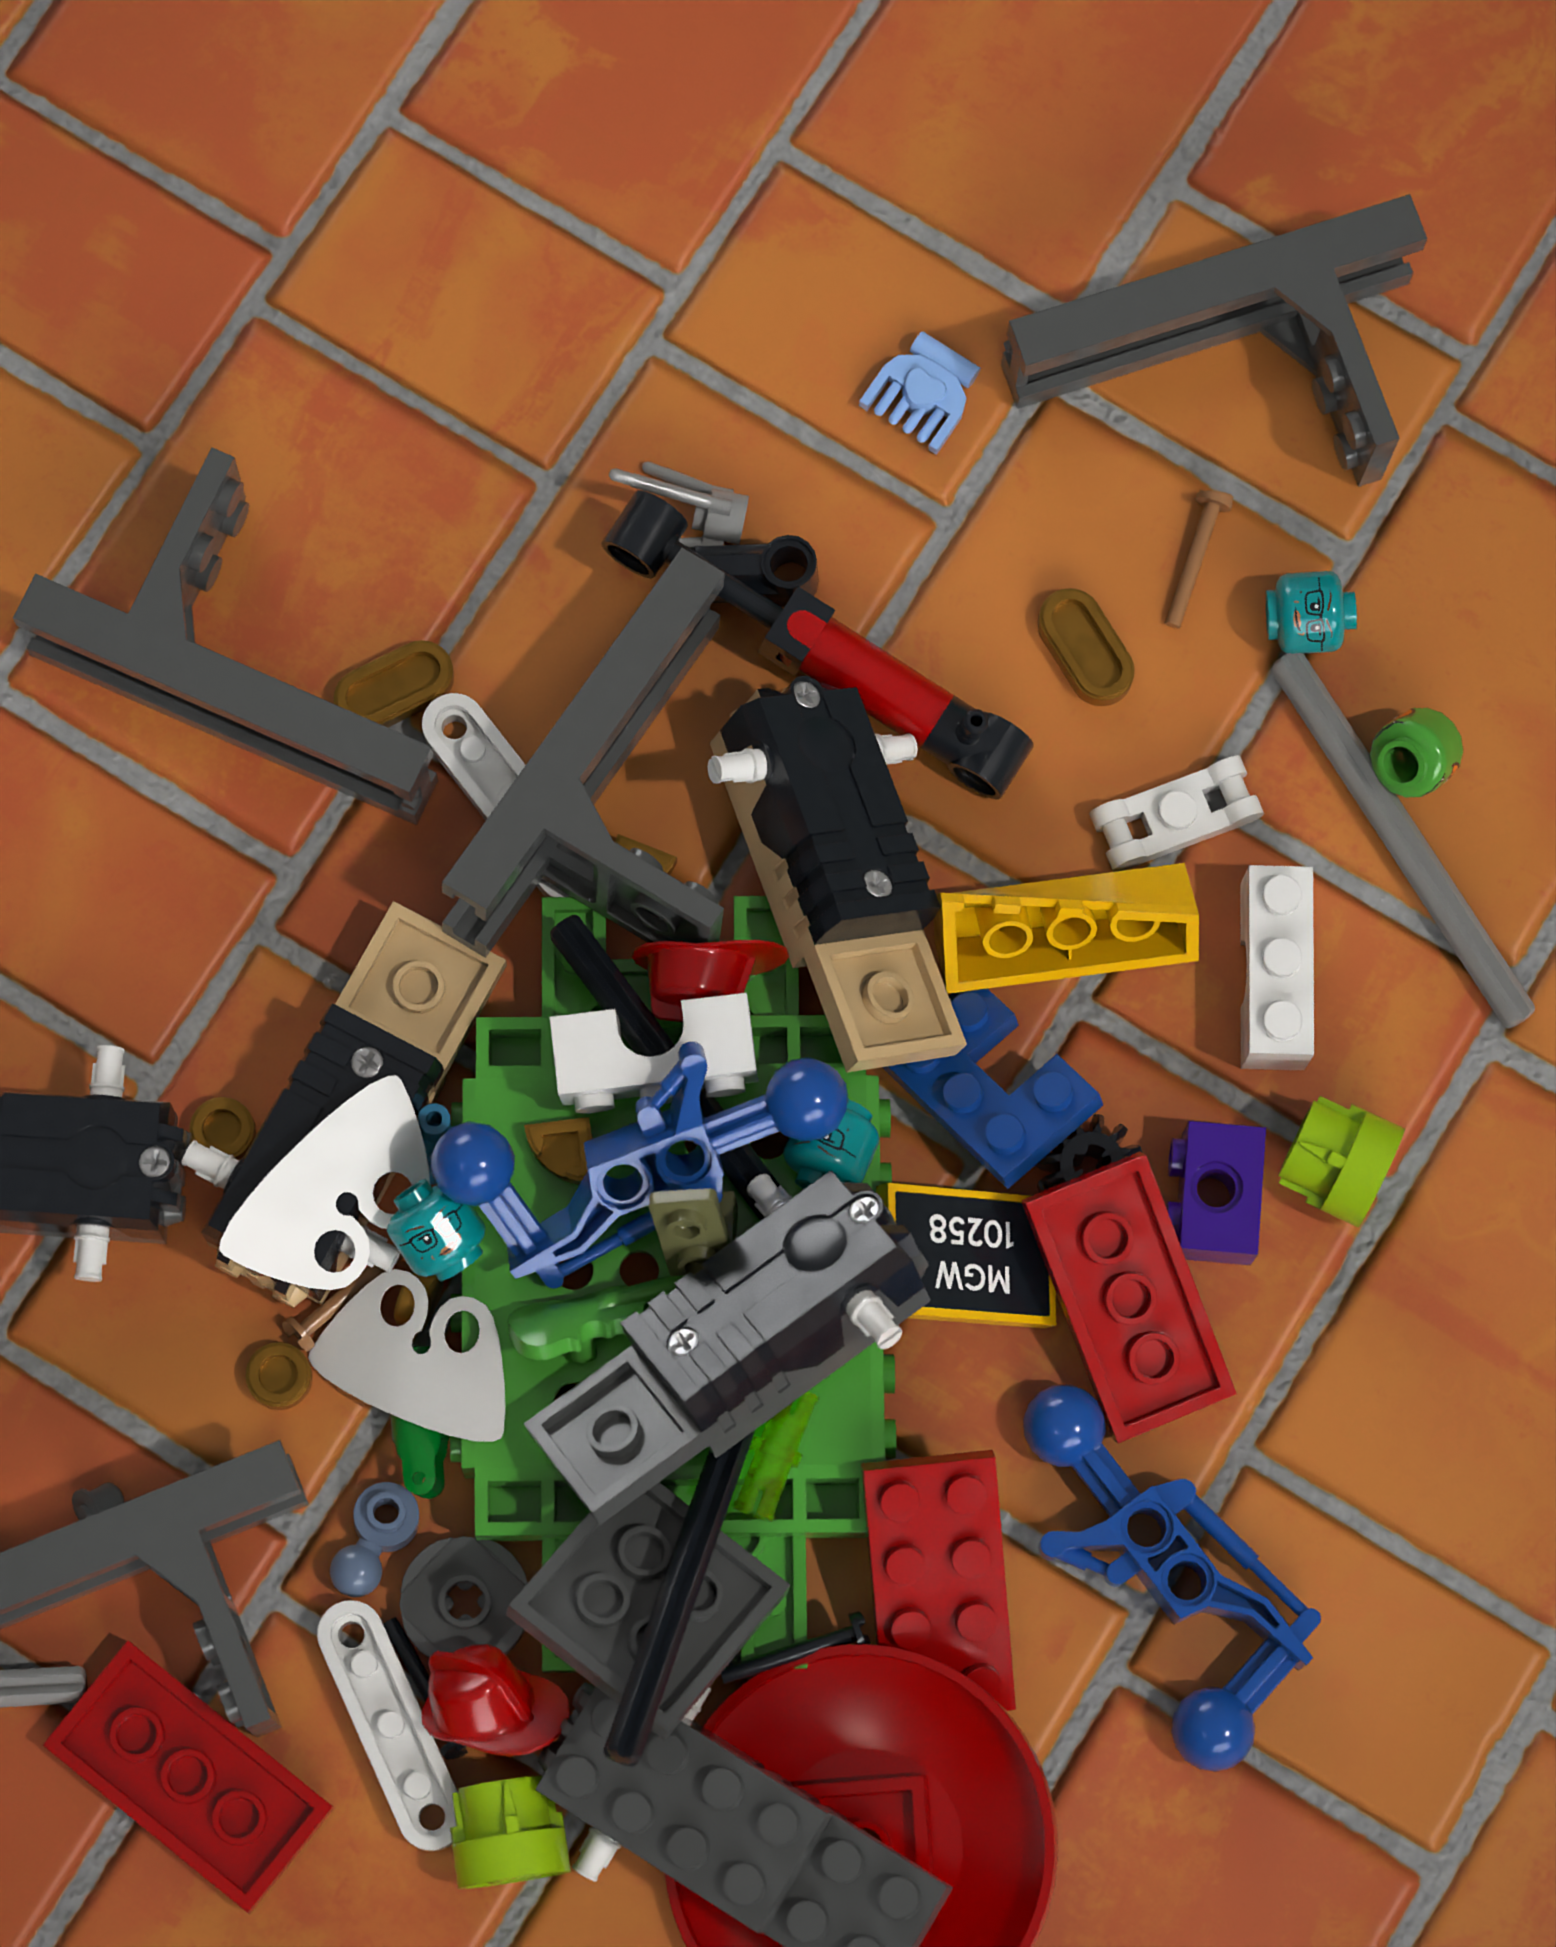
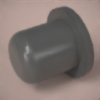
[72,1483,124,1521]

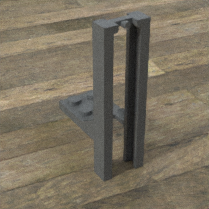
[1001,194,1428,487]
[13,447,438,825]
[442,548,725,958]
[0,1440,309,1738]

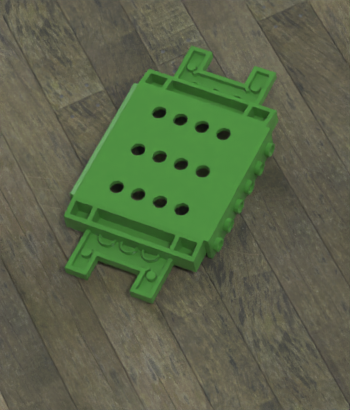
[450,896,896,1673]

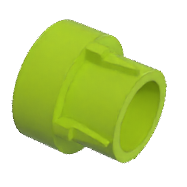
[1278,1096,1405,1227]
[450,1776,571,1889]

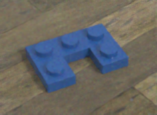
[883,989,1103,1189]

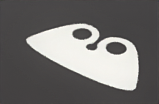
[219,1075,430,1290]
[308,1269,505,1442]

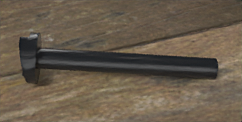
[721,1611,871,1684]
[383,1617,468,1760]

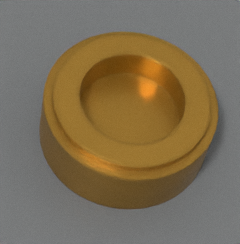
[189,1097,256,1160]
[394,1270,444,1333]
[245,1342,312,1410]

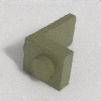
[649,1188,738,1276]

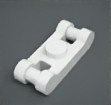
[1089,755,1264,872]

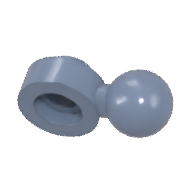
[330,1482,419,1597]

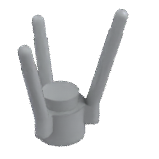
[609,461,749,551]

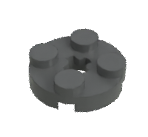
[399,1536,528,1658]

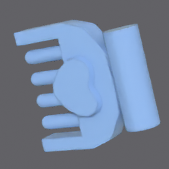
[859,331,981,455]

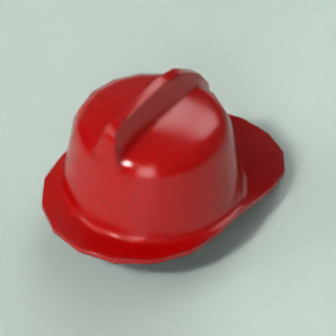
[632,940,789,1022]
[421,1644,570,1757]

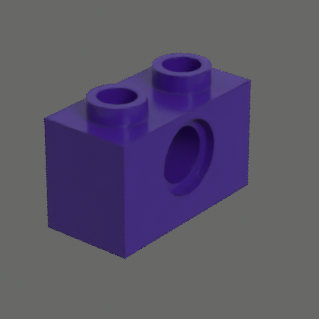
[1166,1121,1266,1265]

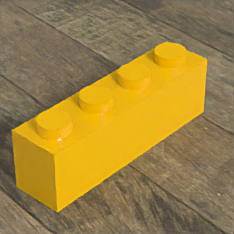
[934,863,1199,994]

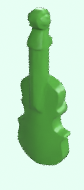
[507,1275,684,1363]

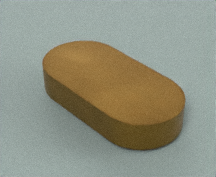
[1038,588,1135,706]
[334,640,454,728]

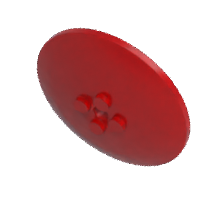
[664,1644,1058,1947]

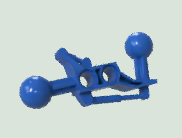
[431,1041,849,1288]
[1023,1385,1321,1772]

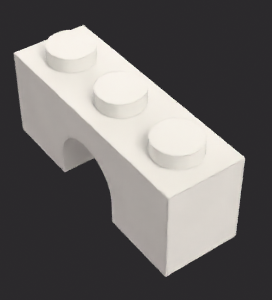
[1240,865,1314,1070]
[550,993,758,1113]

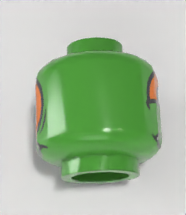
[1370,708,1463,798]

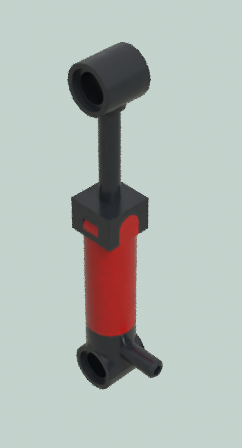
[601,490,1034,800]

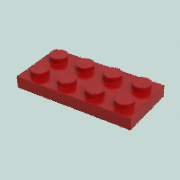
[1021,1152,1237,1444]
[861,1450,1016,1711]
[43,1640,334,1914]

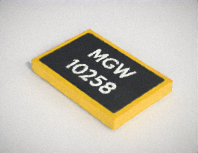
[876,1183,1057,1328]

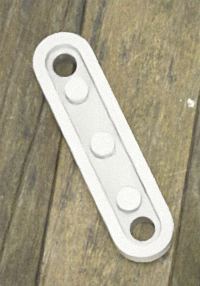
[422,693,571,897]
[317,1600,458,1851]

